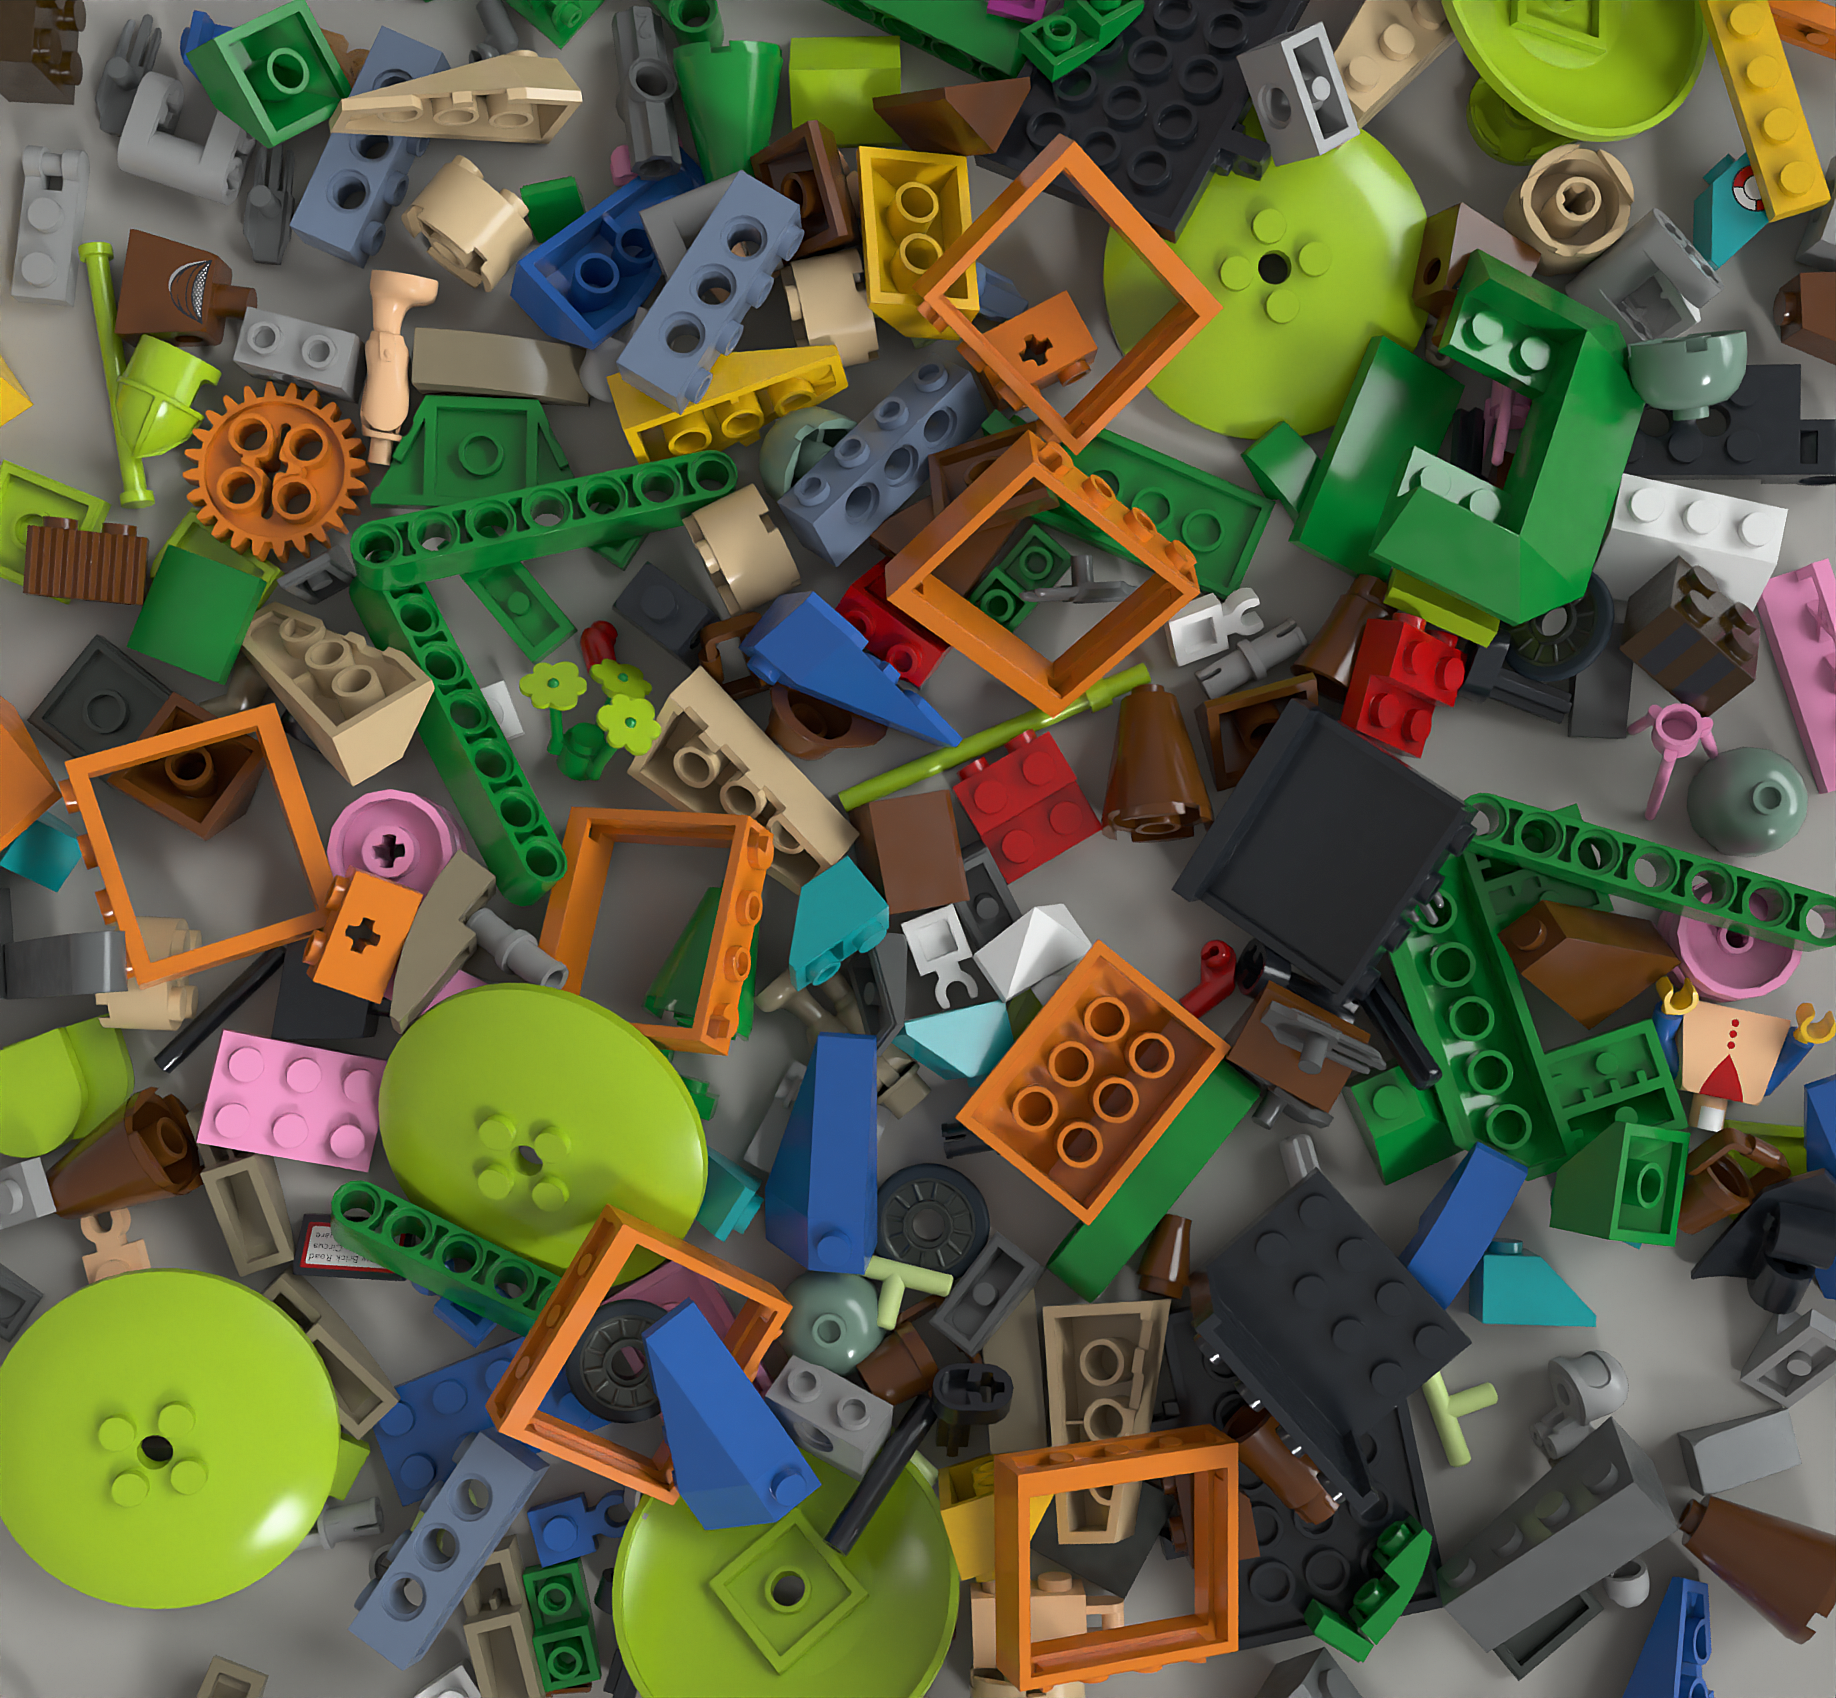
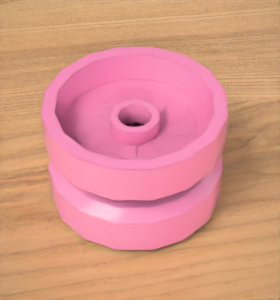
[327,789,468,913]
[1657,882,1802,1004]

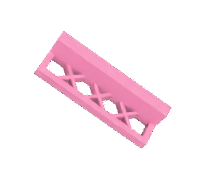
[1756,558,1836,794]

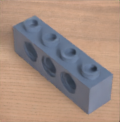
[289,25,451,269]
[616,170,804,415]
[777,352,989,568]
[348,1426,550,1671]

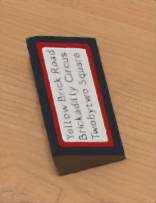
[293,1213,416,1281]

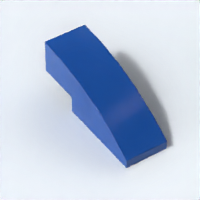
[1398,1141,1528,1310]

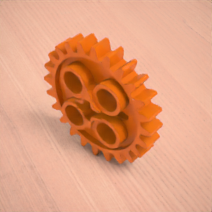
[183,381,370,563]

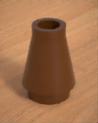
[1135,1214,1192,1300]

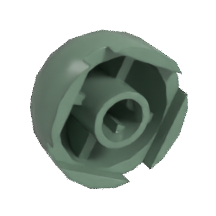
[1628,330,1748,421]
[758,406,858,504]
[1687,746,1809,858]
[778,1270,886,1378]

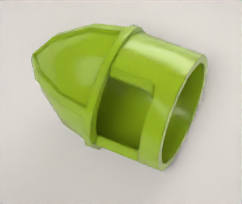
[113,334,222,459]

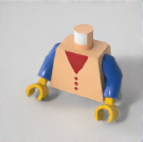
[1651,977,1836,1132]

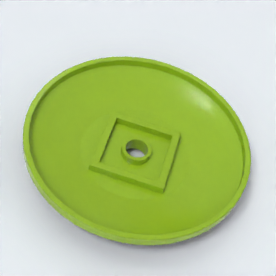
[1441,0,1709,142]
[1102,104,1429,441]
[378,983,708,1287]
[0,1268,341,1609]
[612,1441,960,1698]

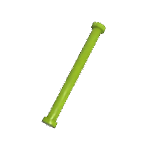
[78,242,155,509]

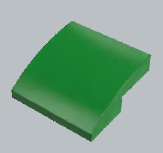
[126,544,267,686]

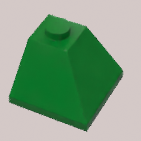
[185,0,352,149]
[1341,1058,1464,1186]
[1549,1121,1691,1247]

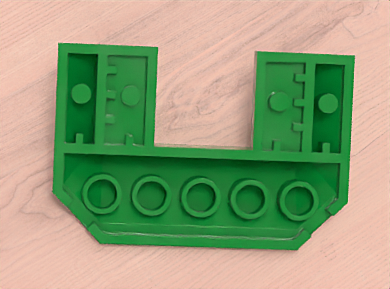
[1368,248,1646,626]
[1386,803,1689,1181]

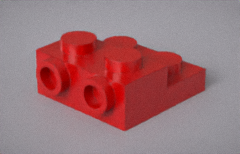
[835,556,954,687]
[1340,613,1468,759]
[951,728,1102,885]

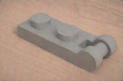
[11,145,90,307]

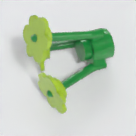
[519,659,661,781]

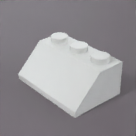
[1592,473,1788,612]

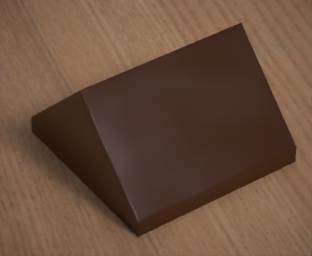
[872,77,1031,156]
[750,120,863,267]
[928,421,1060,534]
[1194,672,1319,792]
[106,691,266,842]
[848,789,970,916]
[1224,980,1371,1113]

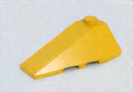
[606,345,848,464]

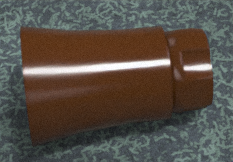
[1290,574,1398,705]
[1222,1403,1340,1525]

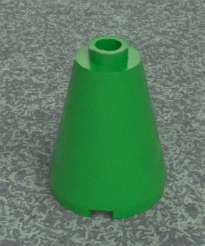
[672,40,784,185]
[641,880,760,1041]

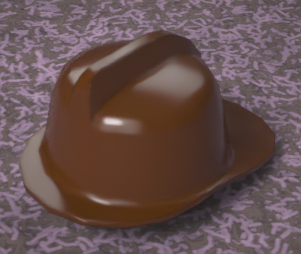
[764,681,888,761]

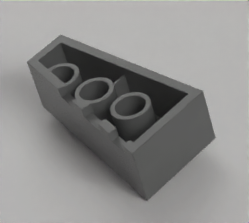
[1436,1416,1678,1653]

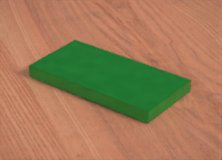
[1288,335,1465,582]
[1029,428,1276,603]

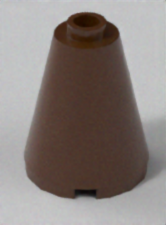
[1101,684,1214,843]
[45,1086,205,1220]
[1677,1495,1836,1645]

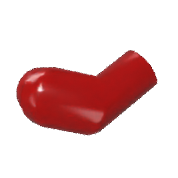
[579,620,620,676]
[1178,939,1237,1020]

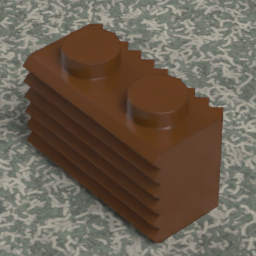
[23,516,150,606]

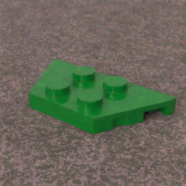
[370,395,575,510]

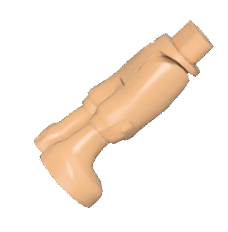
[360,270,438,466]

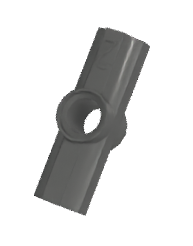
[611,6,682,181]

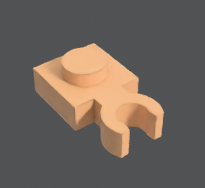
[81,1208,151,1284]

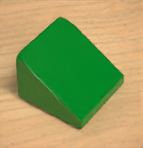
[520,176,586,244]

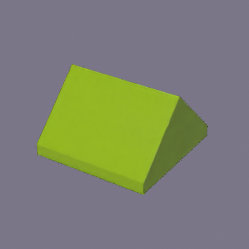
[789,36,902,148]

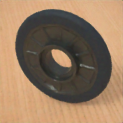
[1499,571,1615,682]
[874,1163,990,1281]
[565,1299,668,1424]

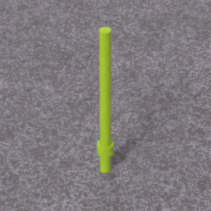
[838,662,1152,813]

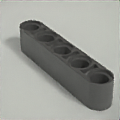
[4,931,128,1000]

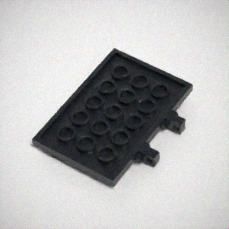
[974,0,1310,244]
[1150,1306,1443,1653]

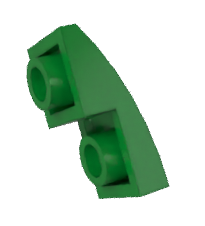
[1018,0,1145,82]
[1240,421,1321,525]
[967,524,1073,633]
[1348,1514,1432,1645]
[522,1556,602,1692]

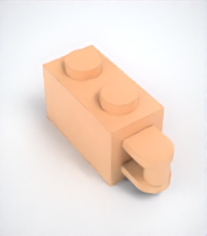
[970,1572,1125,1668]

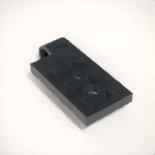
[1623,364,1836,486]

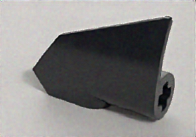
[1691,1168,1836,1315]

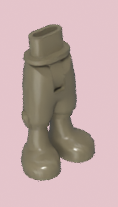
[754,967,932,1120]

